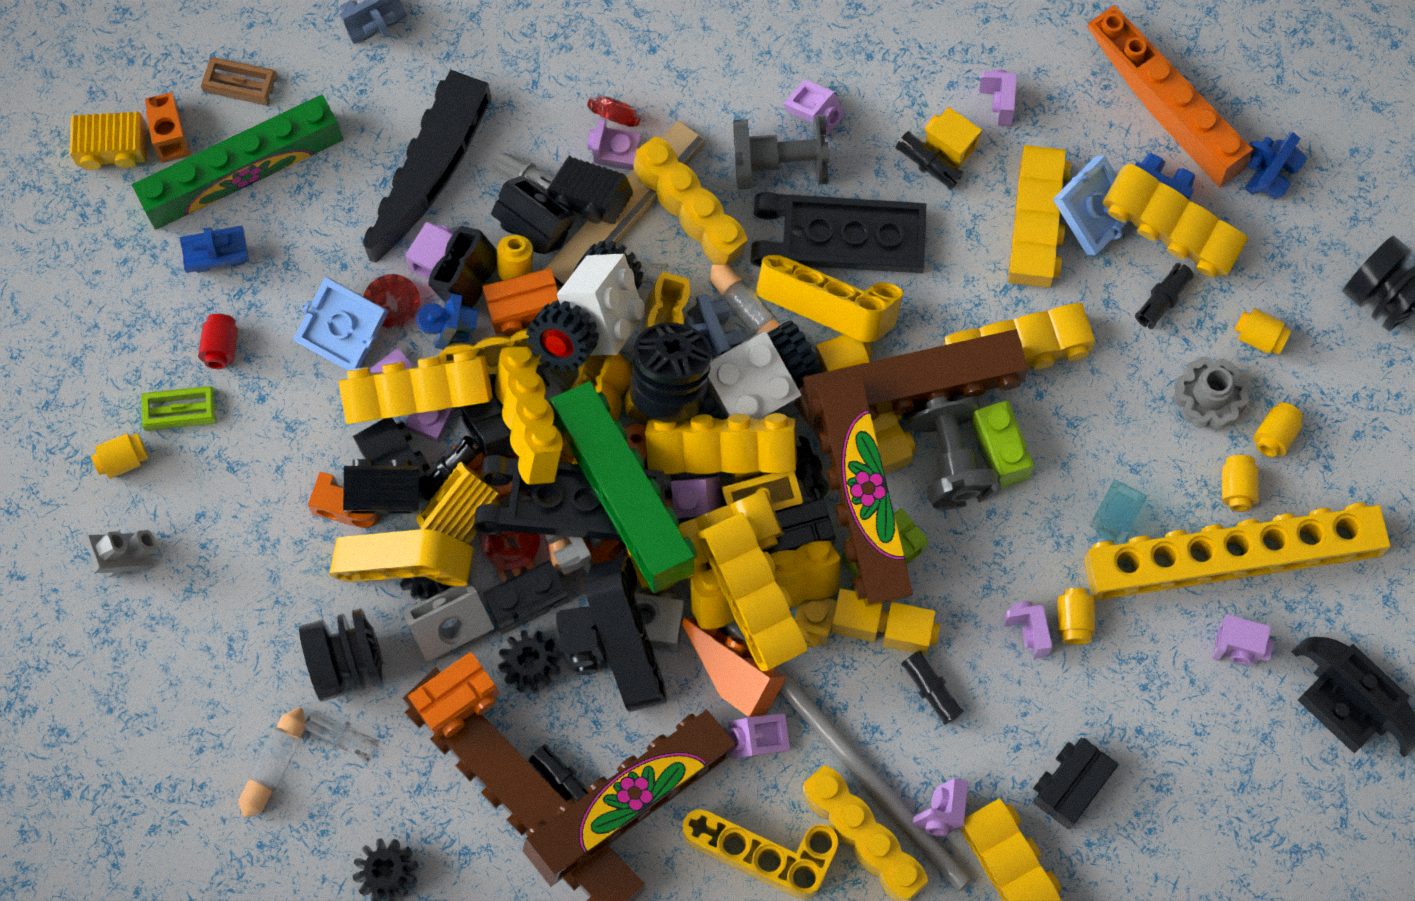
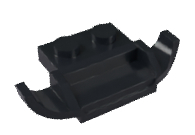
[1291,637,1415,758]

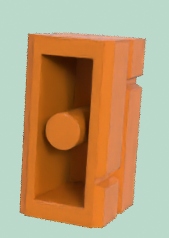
[482,268,561,336]
[408,651,499,739]

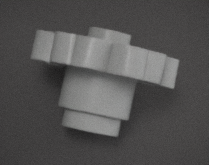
[1174,357,1249,430]

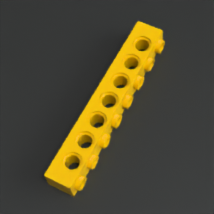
[1084,502,1391,601]

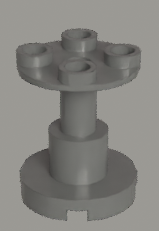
[733,114,829,189]
[908,396,1001,510]

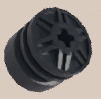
[1342,235,1415,332]
[629,323,713,422]
[299,608,383,702]

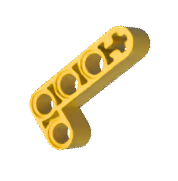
[756,255,903,342]
[329,529,474,587]
[682,809,838,900]

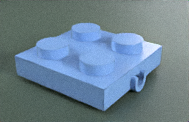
[1052,155,1129,255]
[293,277,389,371]

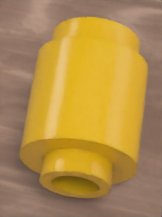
[497,235,533,281]
[1234,308,1292,355]
[1253,402,1304,457]
[91,432,149,479]
[1222,455,1259,512]
[1057,588,1095,645]

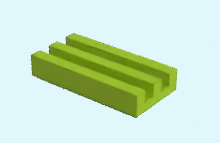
[141,386,217,431]

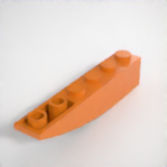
[1087,5,1253,188]

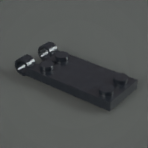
[750,192,927,273]
[473,455,664,541]

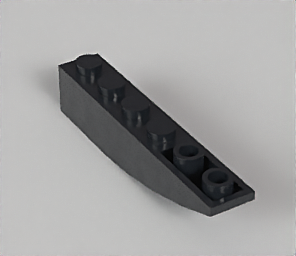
[363,69,492,263]

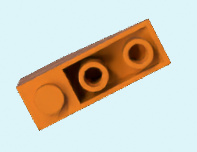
[682,618,787,717]

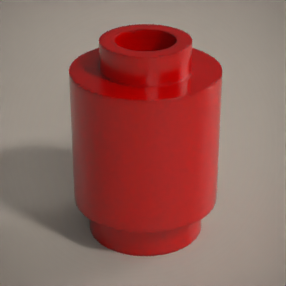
[198,314,238,369]

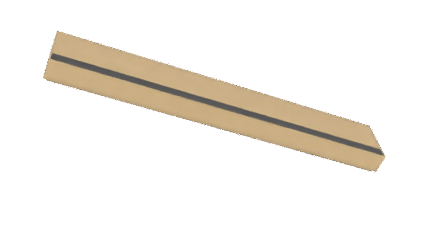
[544,120,705,287]

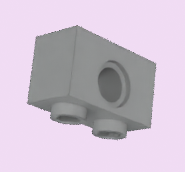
[402,579,494,662]
[634,588,685,653]

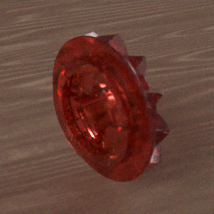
[587,94,642,127]
[363,274,420,330]
[481,531,540,571]

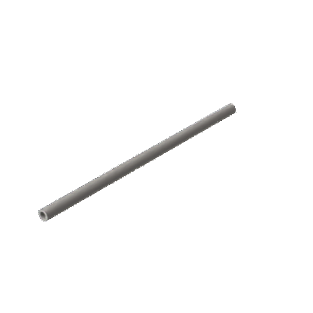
[680,577,972,891]

